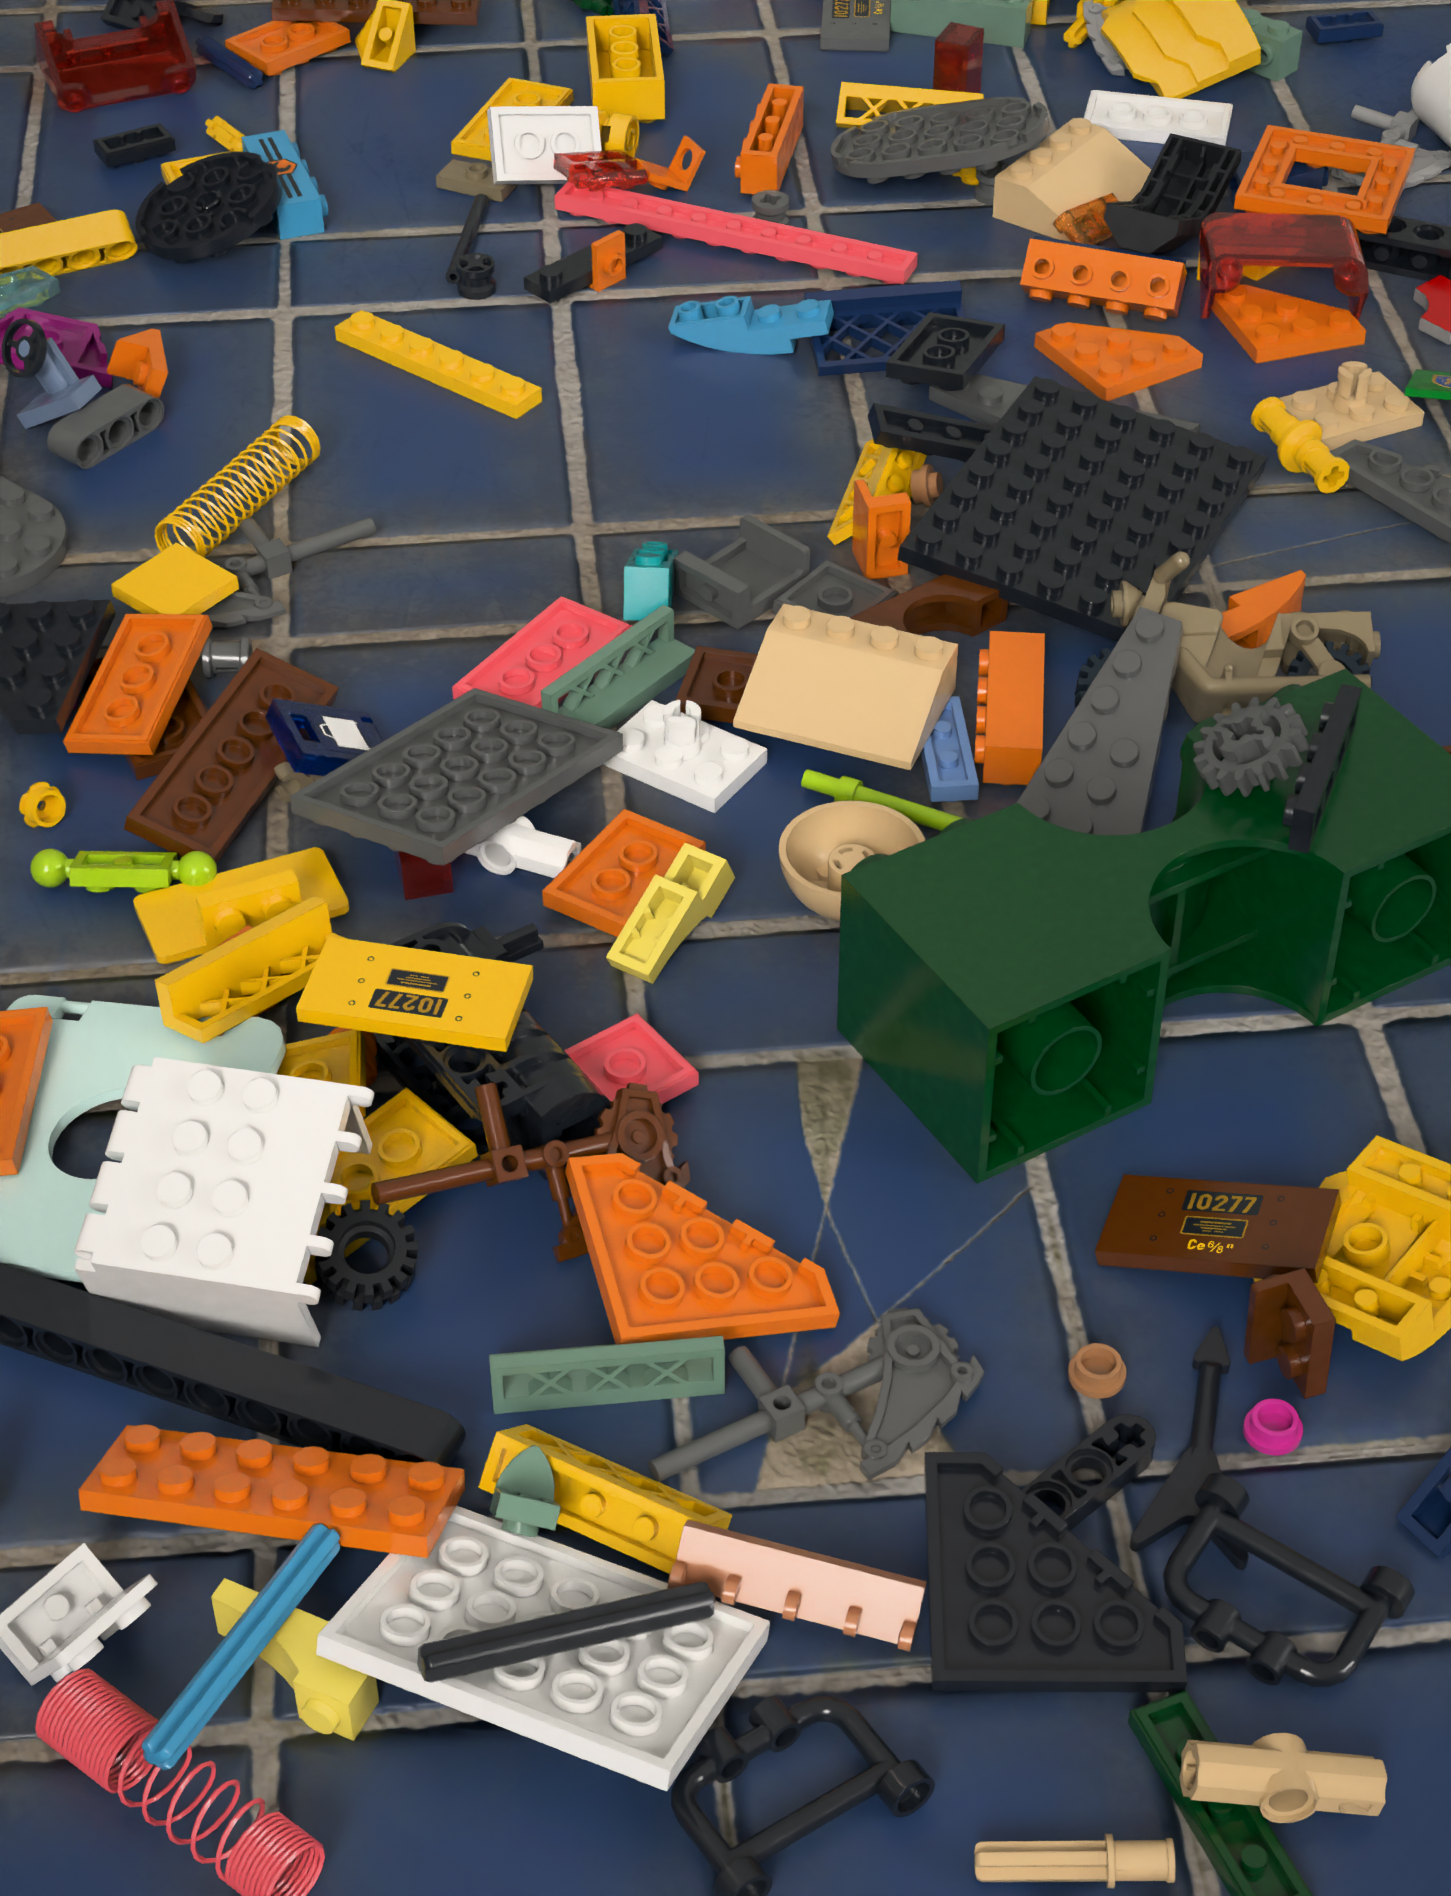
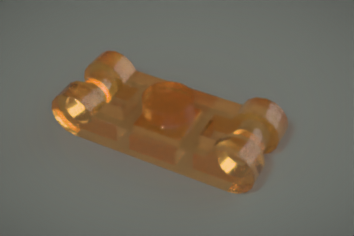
[1053,193,1120,245]

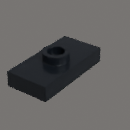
[93,123,176,168]

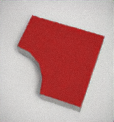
[1413,275,1451,345]

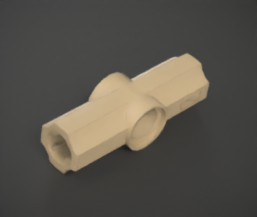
[1179,1733,1388,1824]

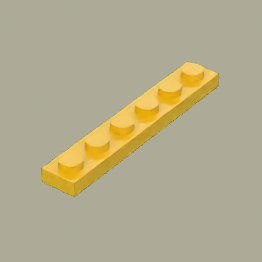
[335,310,542,419]

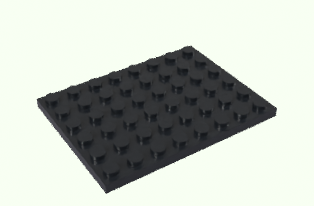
[897,376,1267,642]

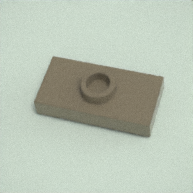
[436,159,519,202]

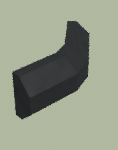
[1103,133,1241,254]

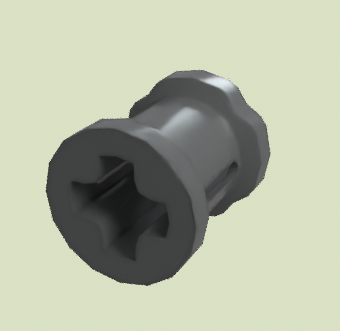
[202,637,253,678]

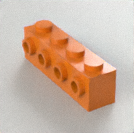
[735,83,804,195]
[1020,238,1187,321]
[974,631,1045,785]

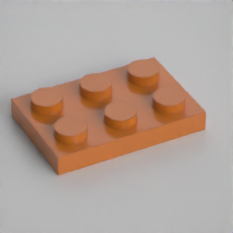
[225,20,351,76]
[542,809,706,937]

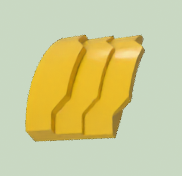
[1101,0,1261,99]
[1253,1135,1451,1361]

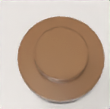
[911,464,943,507]
[1068,1343,1127,1399]

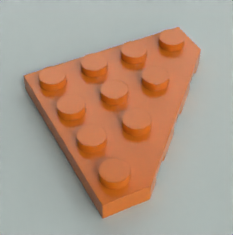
[565,1153,840,1345]

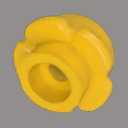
[19,782,66,828]

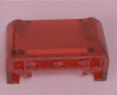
[34,0,196,112]

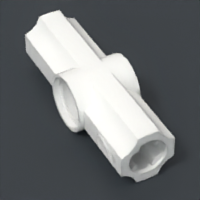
[464,815,581,878]

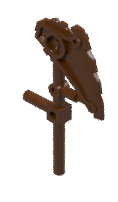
[371,1083,691,1263]

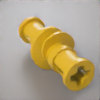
[1251,397,1350,493]

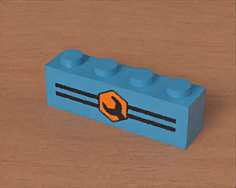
[241,130,328,240]

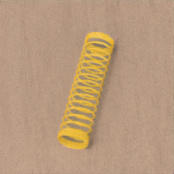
[154,415,321,558]

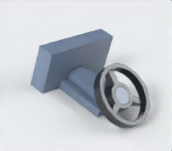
[2,319,102,429]

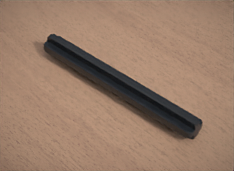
[417,1581,716,1683]

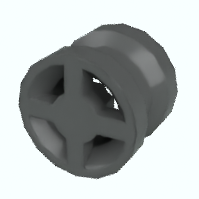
[975,161,1010,205]
[752,190,789,225]

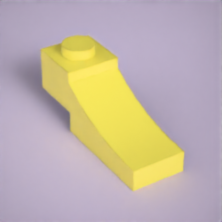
[606,843,735,984]
[211,1578,379,1741]

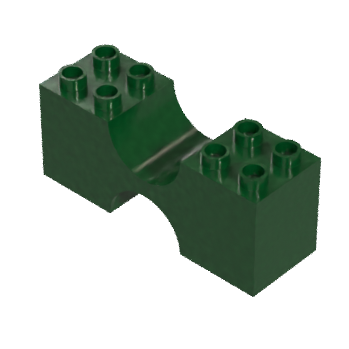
[837,668,1451,1184]

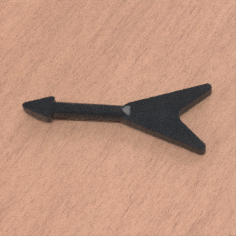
[1129,1327,1249,1570]

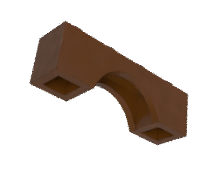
[849,574,1008,637]

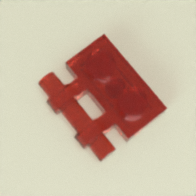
[553,149,648,192]

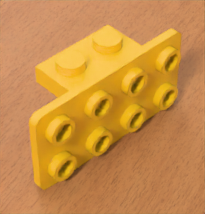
[133,847,349,964]

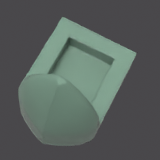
[489,1445,561,1537]

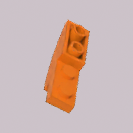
[1221,570,1306,649]

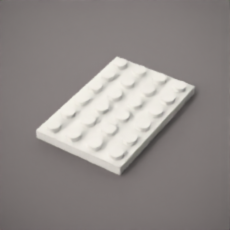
[316,1505,770,1792]

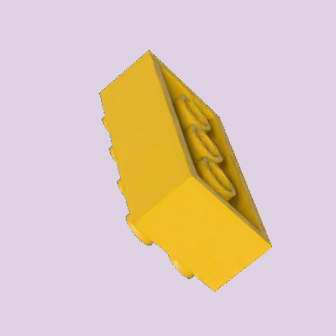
[586,14,665,123]

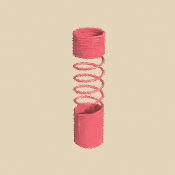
[35,1668,325,1896]

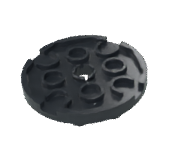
[135,152,283,263]

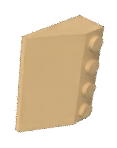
[992,118,1151,245]
[733,603,958,771]

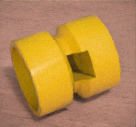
[598,110,639,164]

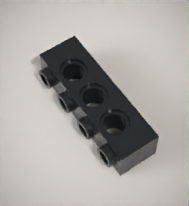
[1305,215,1451,281]

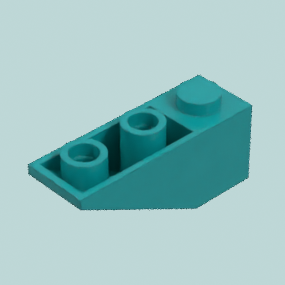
[623,541,678,621]

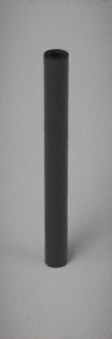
[446,194,489,284]

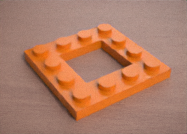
[1234,125,1416,234]

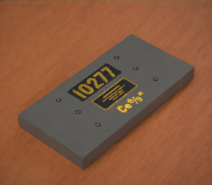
[820,0,891,52]

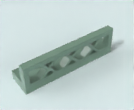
[541,604,695,729]
[489,1336,725,1414]

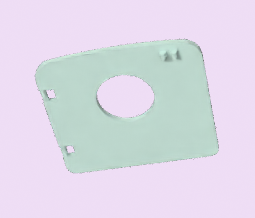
[0,995,286,1282]

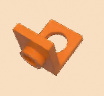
[632,135,706,192]
[588,230,626,292]

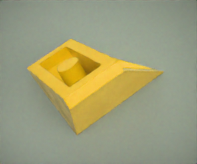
[354,0,416,73]

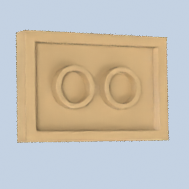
[1279,361,1424,451]

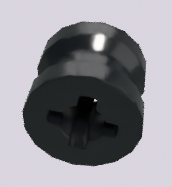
[456,253,496,300]

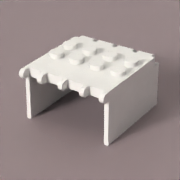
[74,1057,375,1347]

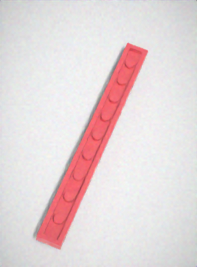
[554,179,918,285]

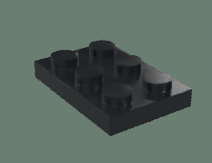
[886,312,1005,391]

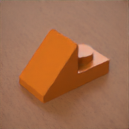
[106,328,168,398]

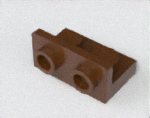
[1244,1268,1336,1399]

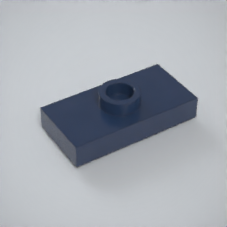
[1305,9,1384,43]

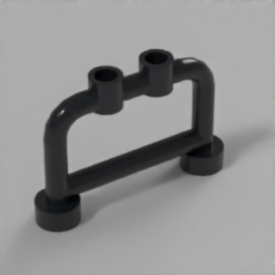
[1163,1473,1415,1687]
[671,1696,935,1896]

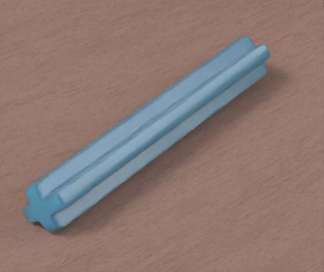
[142,1523,340,1770]

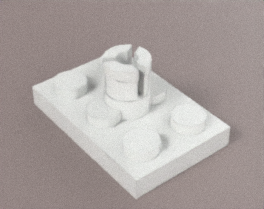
[487,106,604,185]
[603,700,767,813]

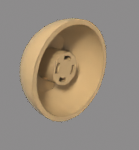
[779,801,925,921]

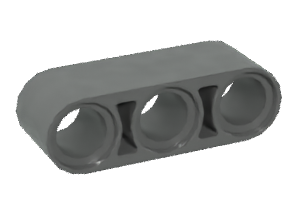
[47,384,164,469]

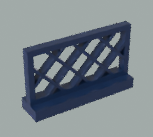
[804,280,966,376]

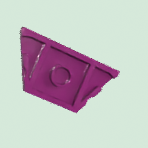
[0,307,113,388]

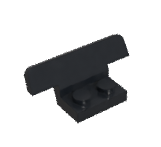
[100,0,224,41]

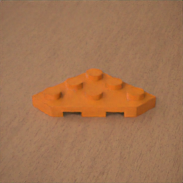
[1207,284,1366,364]
[1034,322,1203,401]

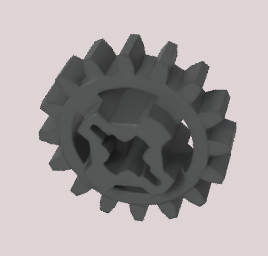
[1193,697,1309,797]

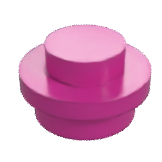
[1243,1399,1303,1455]

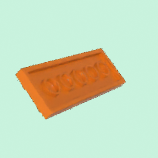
[78,1424,465,1558]

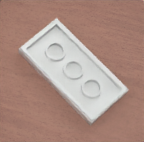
[1084,90,1233,146]

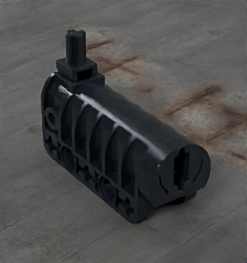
[373,922,611,1180]

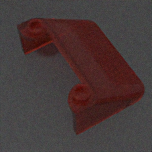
[1200,212,1369,321]

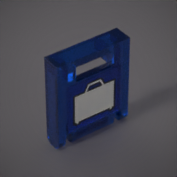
[265,698,384,776]

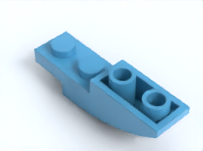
[668,296,834,355]

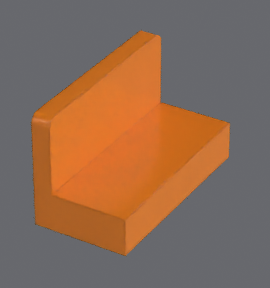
[852,479,911,580]

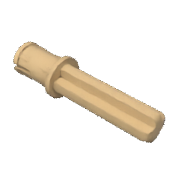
[974,1834,1175,1888]

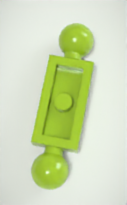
[30,849,217,893]

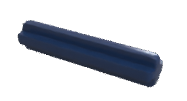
[195,35,264,90]

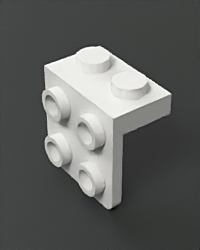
[0,1543,158,1686]

